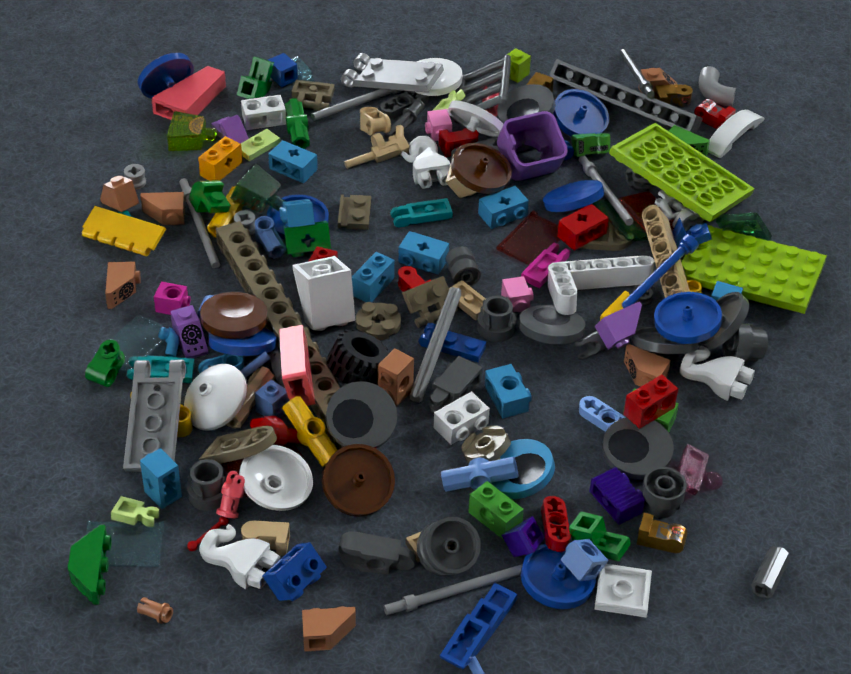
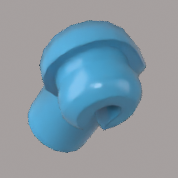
[158,327,179,357]

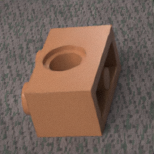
[378,348,414,406]

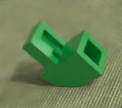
[237,57,274,99]
[188,180,231,213]
[569,511,631,561]

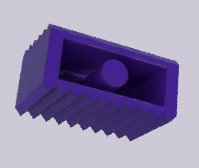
[589,467,645,525]

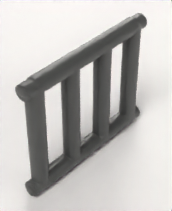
[454,55,511,123]

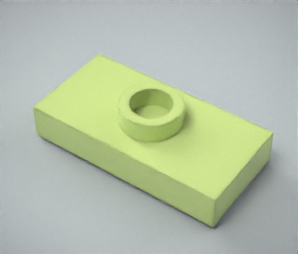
[241,129,280,161]

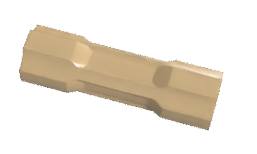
[227,366,275,429]

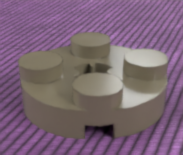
[356,302,401,340]
[462,426,511,464]

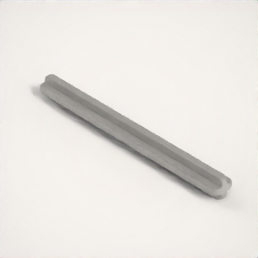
[410,287,461,403]

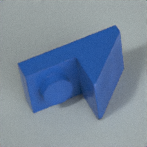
[672,218,712,249]

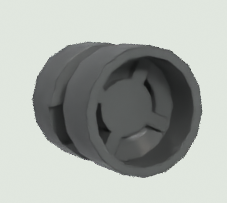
[445,246,481,286]

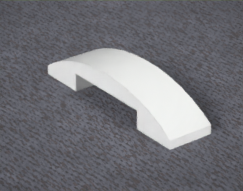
[708,109,764,158]

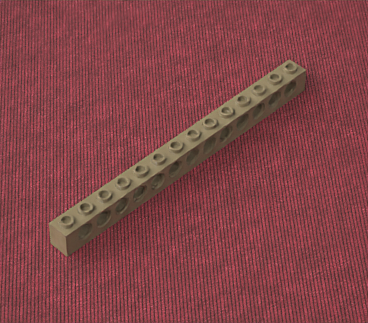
[216,221,343,450]

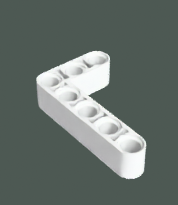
[548,256,655,315]

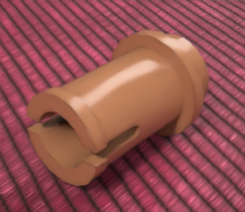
[137,597,173,624]

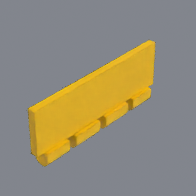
[82,206,166,256]

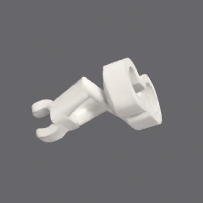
[655,190,704,231]

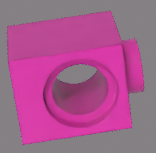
[154,282,191,315]

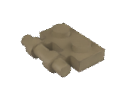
[289,80,335,112]
[402,276,457,328]

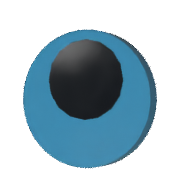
[491,439,555,499]

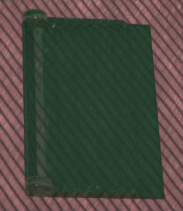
[592,198,648,242]

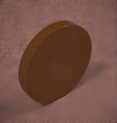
[451,143,512,194]
[200,292,267,339]
[322,444,395,517]

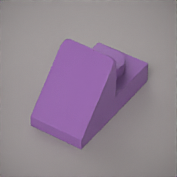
[211,115,249,144]

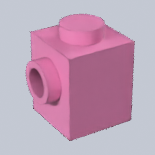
[425,109,452,141]
[501,276,534,312]

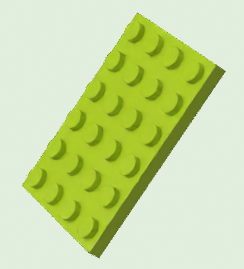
[609,123,755,222]
[681,224,827,314]

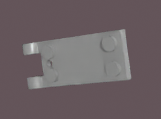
[341,53,444,92]
[123,360,186,472]

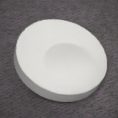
[415,58,462,96]
[447,100,503,137]

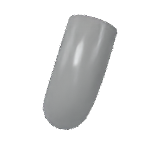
[699,66,736,107]

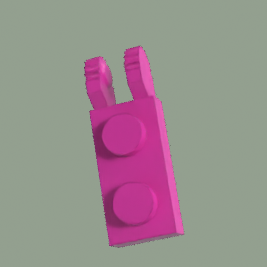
[521,243,571,289]

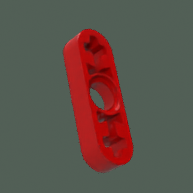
[541,496,571,552]

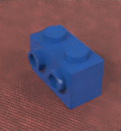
[262,542,327,601]

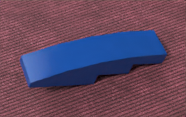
[440,583,518,670]

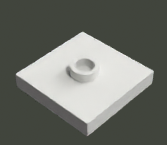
[594,564,652,618]

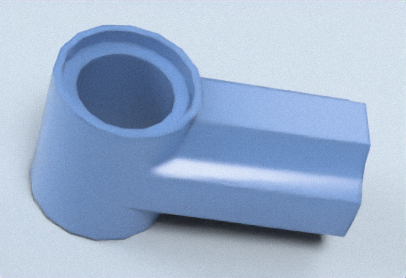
[255,216,286,259]

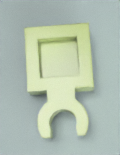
[432,89,465,116]
[111,496,159,527]

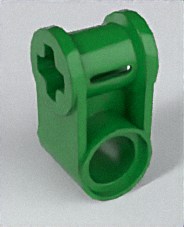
[85,340,125,387]

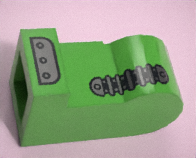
[571,133,610,157]

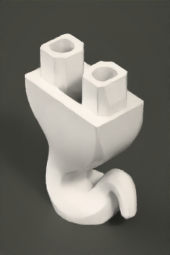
[401,136,451,189]
[680,346,755,401]
[199,524,280,589]

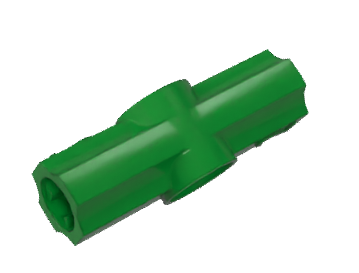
[285,98,310,149]

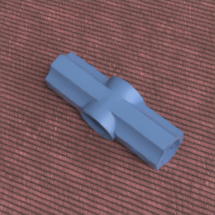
[441,457,519,492]

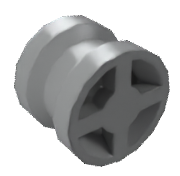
[124,164,146,189]
[234,210,255,235]

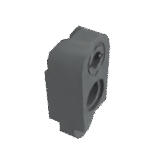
[338,531,416,575]

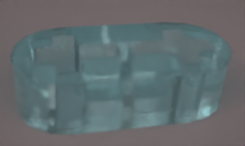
[291,56,313,82]

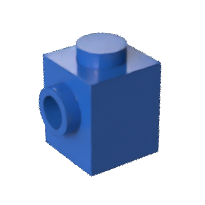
[268,53,298,87]

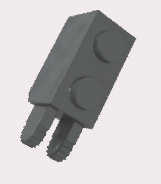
[430,356,482,415]

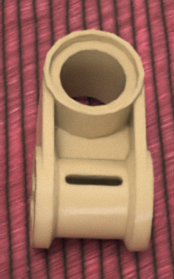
[360,107,391,135]

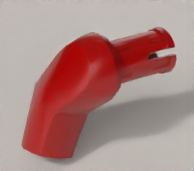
[250,415,301,446]

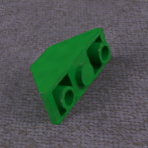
[68,525,112,605]

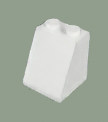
[292,256,355,331]

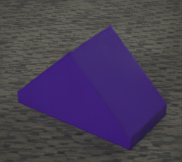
[502,516,545,557]

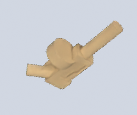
[344,125,410,169]

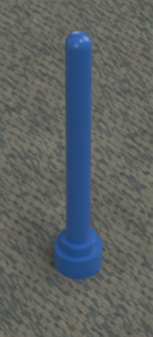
[622,234,699,308]

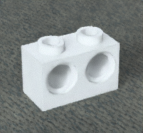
[241,95,286,130]
[433,392,490,445]

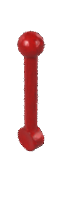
[187,516,229,551]

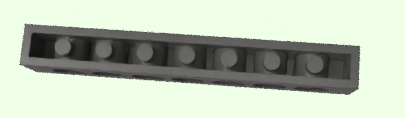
[549,59,703,134]

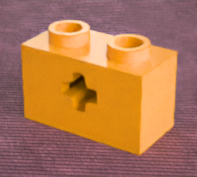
[198,136,242,181]

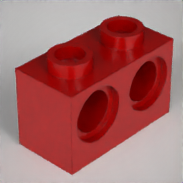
[623,374,679,429]

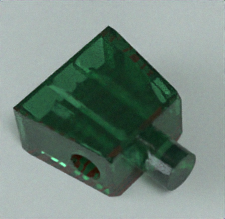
[230,163,286,213]

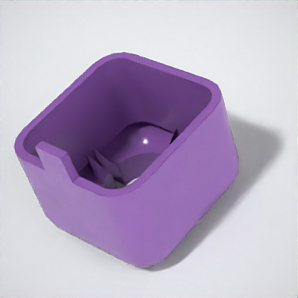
[497,111,567,181]

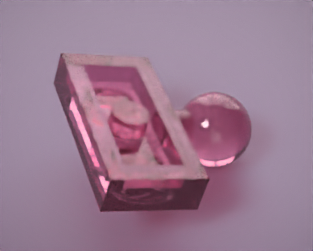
[677,444,723,496]

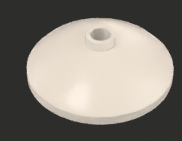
[184,364,247,431]
[239,445,313,511]

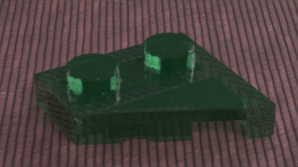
[716,213,772,241]

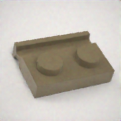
[338,195,371,230]

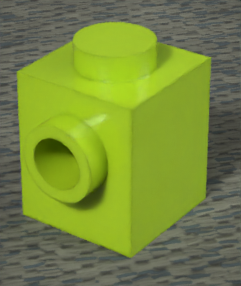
[507,48,531,83]

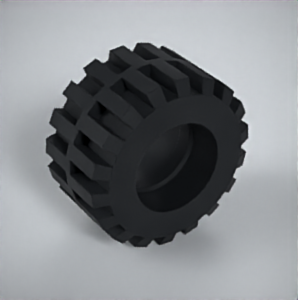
[326,330,390,385]

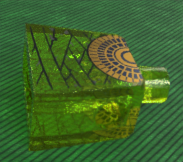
[167,111,217,151]

